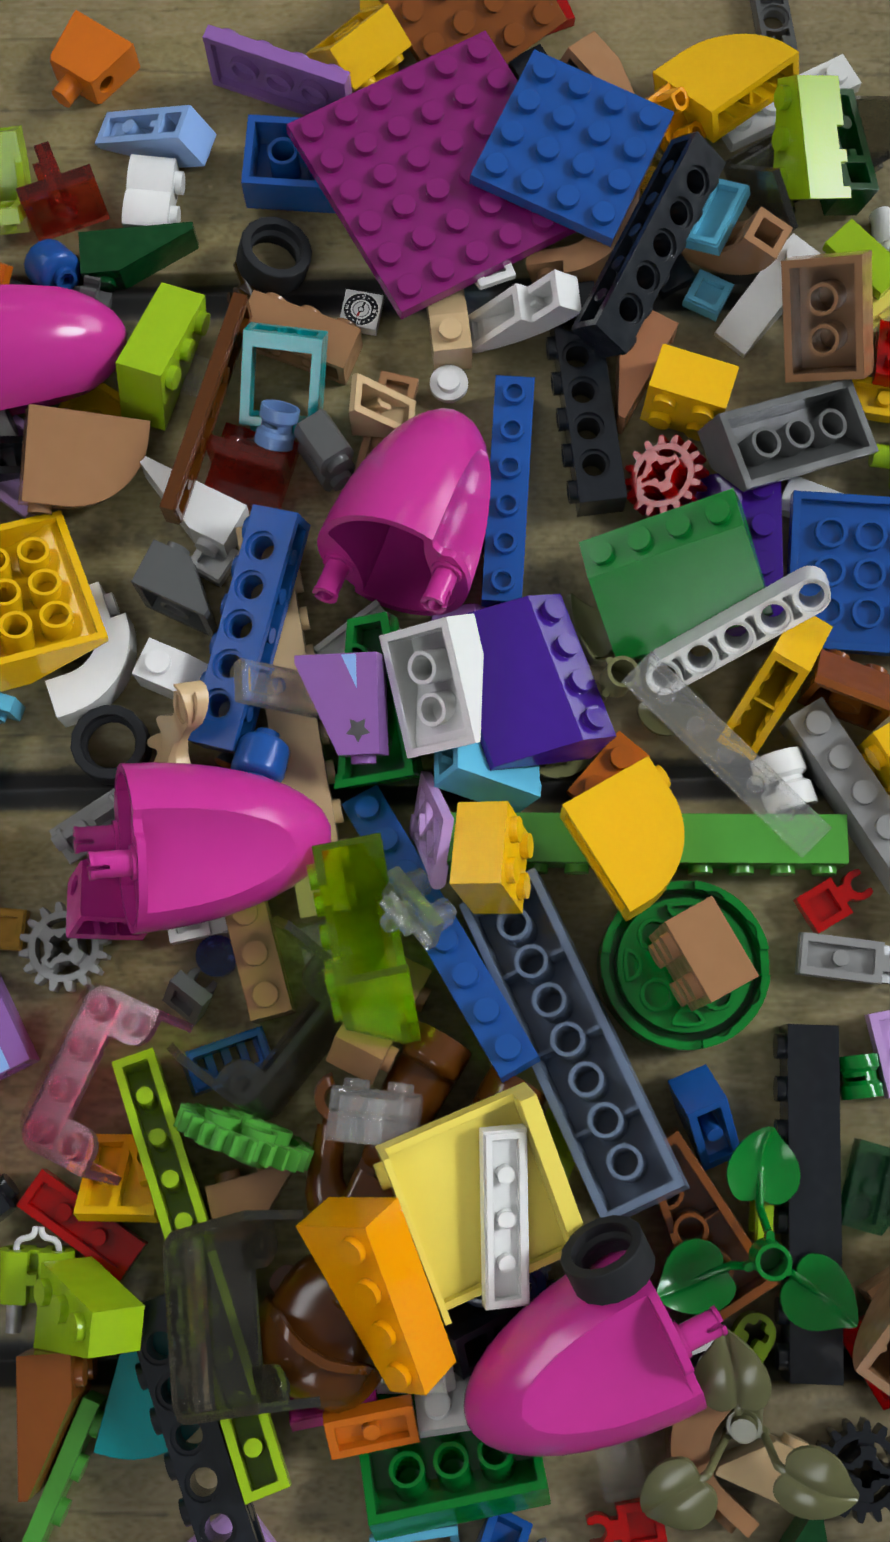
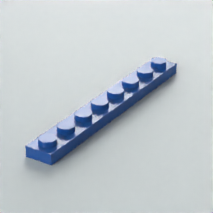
[342,785,541,1083]

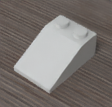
[379,613,484,759]

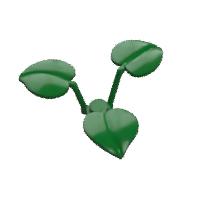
[656,1126,858,1331]

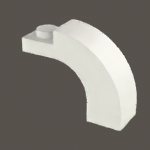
[45,582,137,728]

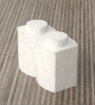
[122,154,185,228]

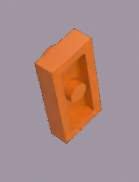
[566,731,650,799]
[323,1394,420,1460]

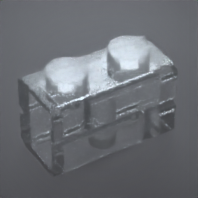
[326,1078,423,1146]

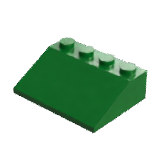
[579,488,774,660]
[359,1394,551,1541]

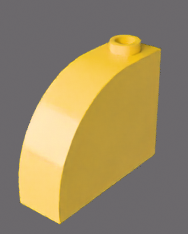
[653,34,799,143]
[716,616,833,761]
[559,756,685,921]

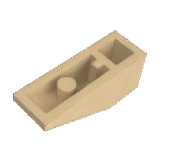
[426,289,472,371]

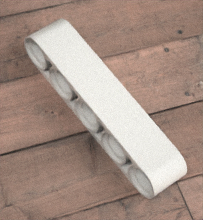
[646,566,831,695]

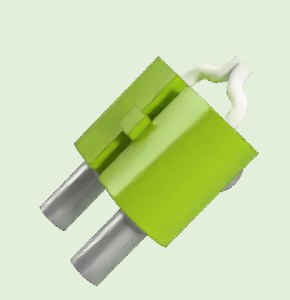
[0,1226,75,1334]

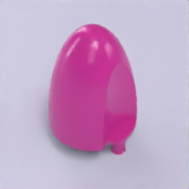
[0,284,127,416]
[312,408,491,616]
[73,762,331,935]
[463,1250,728,1457]

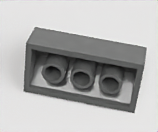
[697,379,879,492]

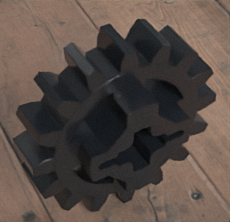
[816,1417,890,1524]

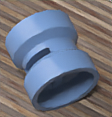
[254,399,300,452]

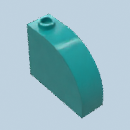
[93,1331,200,1460]

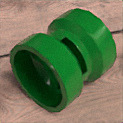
[839,1053,884,1100]

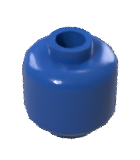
[24,239,81,289]
[231,727,290,783]

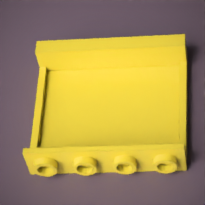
[373,1082,584,1326]

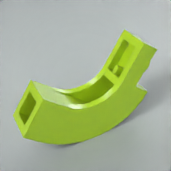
[0,125,33,235]

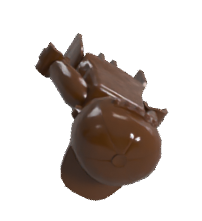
[249,1021,547,1413]

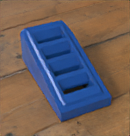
[180,1026,276,1098]

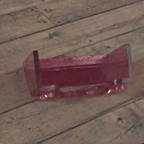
[20,983,194,1186]

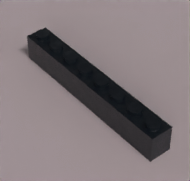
[773,1024,844,1386]

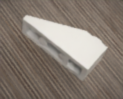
[714,233,821,358]
[140,456,250,558]
[132,637,264,717]

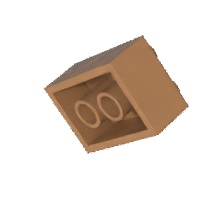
[781,250,874,383]
[648,896,759,1012]

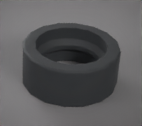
[236,217,312,294]
[70,705,152,785]
[561,1215,655,1306]

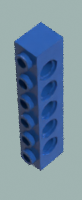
[481,375,535,607]
[188,504,311,755]

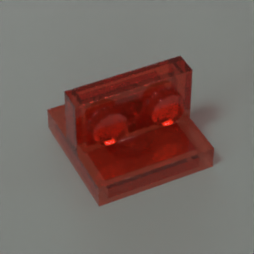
[16,141,110,241]
[204,422,299,511]

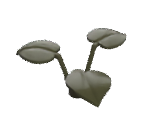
[539,593,711,779]
[640,1329,859,1531]

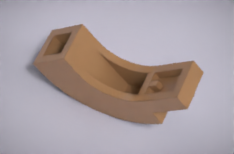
[526,187,642,285]
[681,207,793,275]
[665,1368,760,1538]

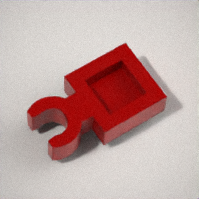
[793,869,874,934]
[585,1497,667,1542]

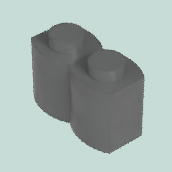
[294,409,355,492]

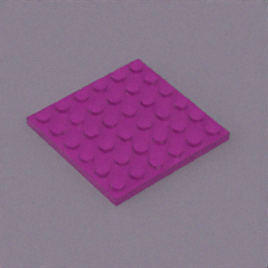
[287,30,576,320]

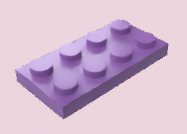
[202,24,352,115]

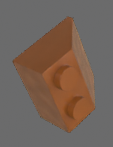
[797,649,890,732]

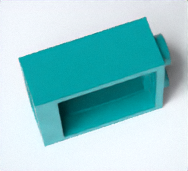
[239,322,328,436]

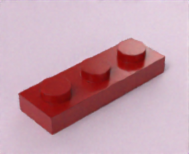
[16,1168,148,1281]

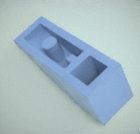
[95,105,217,168]

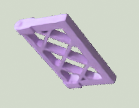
[409,771,454,890]

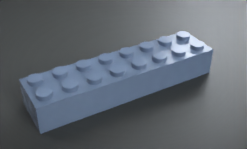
[459,868,690,1218]

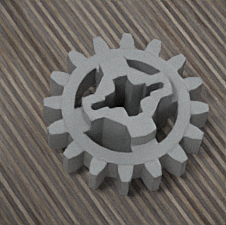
[18,902,112,993]

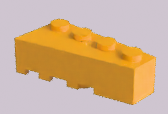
[295,1197,456,1396]

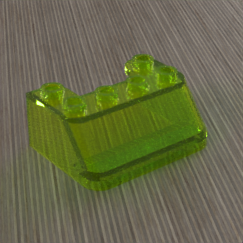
[306,833,421,1044]

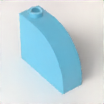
[434,742,542,812]

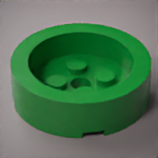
[597,880,771,1052]

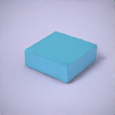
[682,269,734,322]

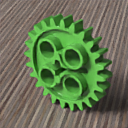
[173,1102,315,1173]

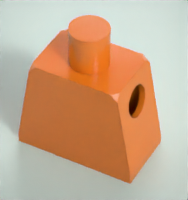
[50,10,140,108]

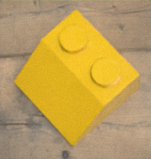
[306,3,412,91]

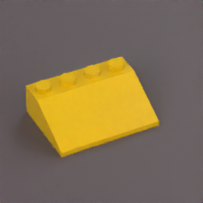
[0,510,108,692]

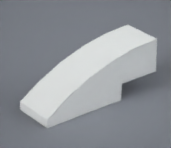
[468,269,582,353]

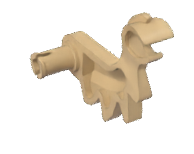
[147,680,209,764]

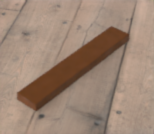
[159,292,252,525]

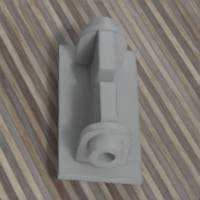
[49,788,115,865]

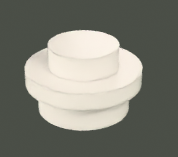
[430,365,468,403]

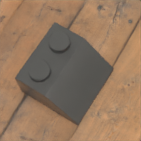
[131,539,218,637]

